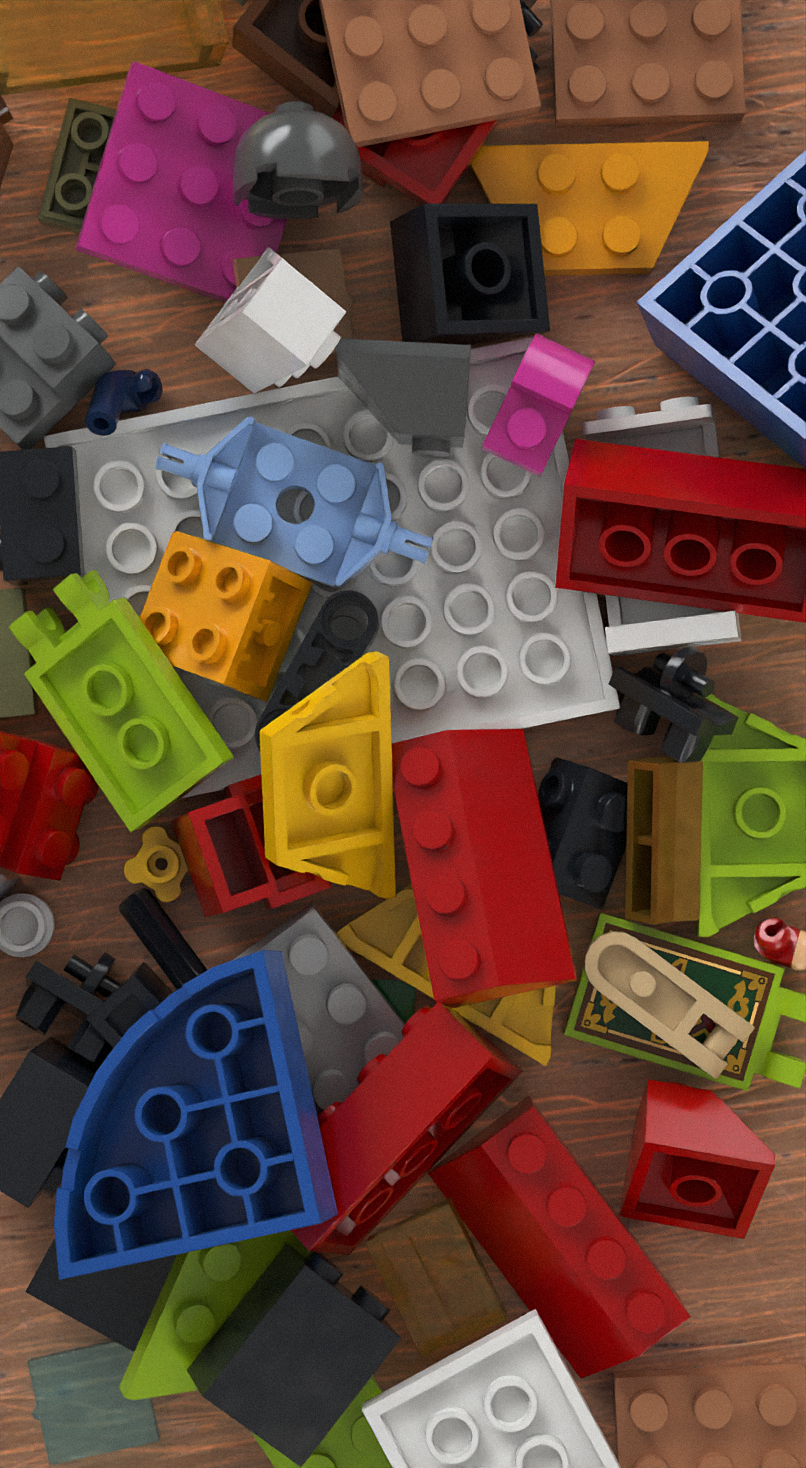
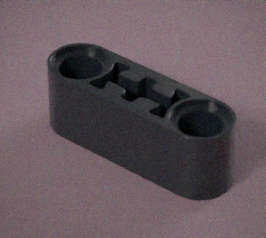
[255,590,379,751]

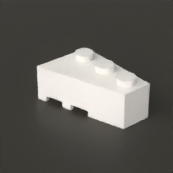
[194,247,346,394]

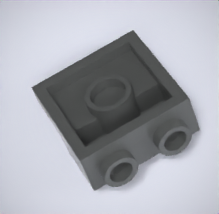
[0,266,117,450]

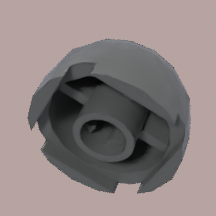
[232,102,363,219]

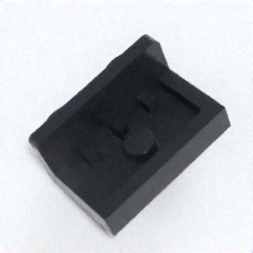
[0,446,85,586]
[538,757,628,910]

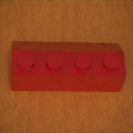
[555,439,806,623]
[392,729,578,1009]
[290,1002,523,1255]
[428,1095,691,1379]

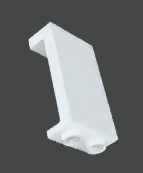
[582,397,742,657]

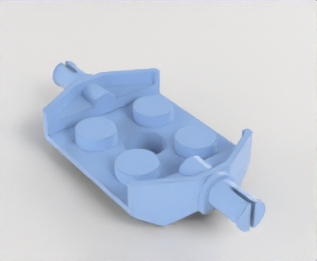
[155,416,434,590]

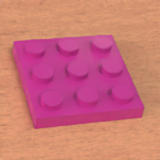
[75,61,287,303]

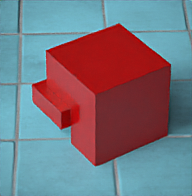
[171,774,331,917]

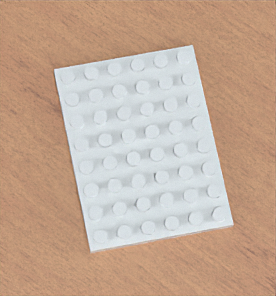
[44,335,620,799]

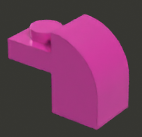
[482,333,595,477]

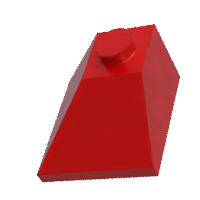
[619,1079,775,1239]

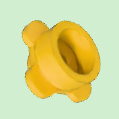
[124,826,188,902]

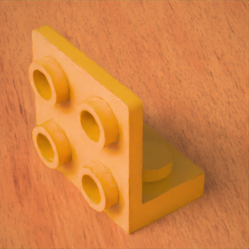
[140,531,313,702]

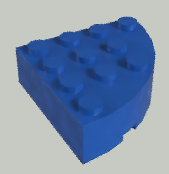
[636,150,806,469]
[54,950,338,1280]

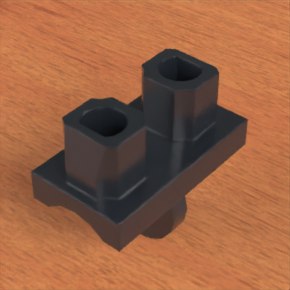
[608,646,739,763]
[16,952,122,1068]

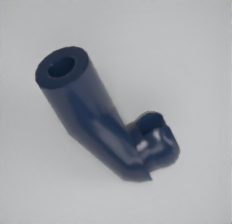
[85,369,163,436]

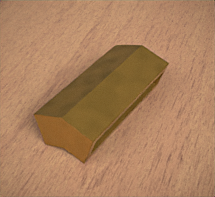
[625,757,703,925]

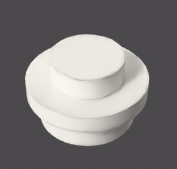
[0,893,55,957]

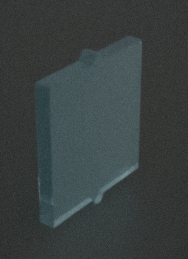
[27,1340,160,1465]

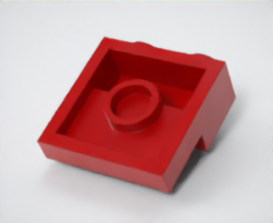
[332,104,499,205]
[0,731,99,881]

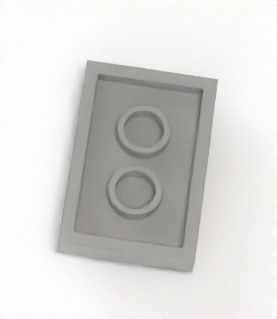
[233,902,405,1117]

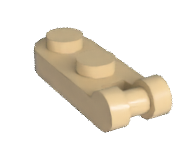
[584,931,755,1079]

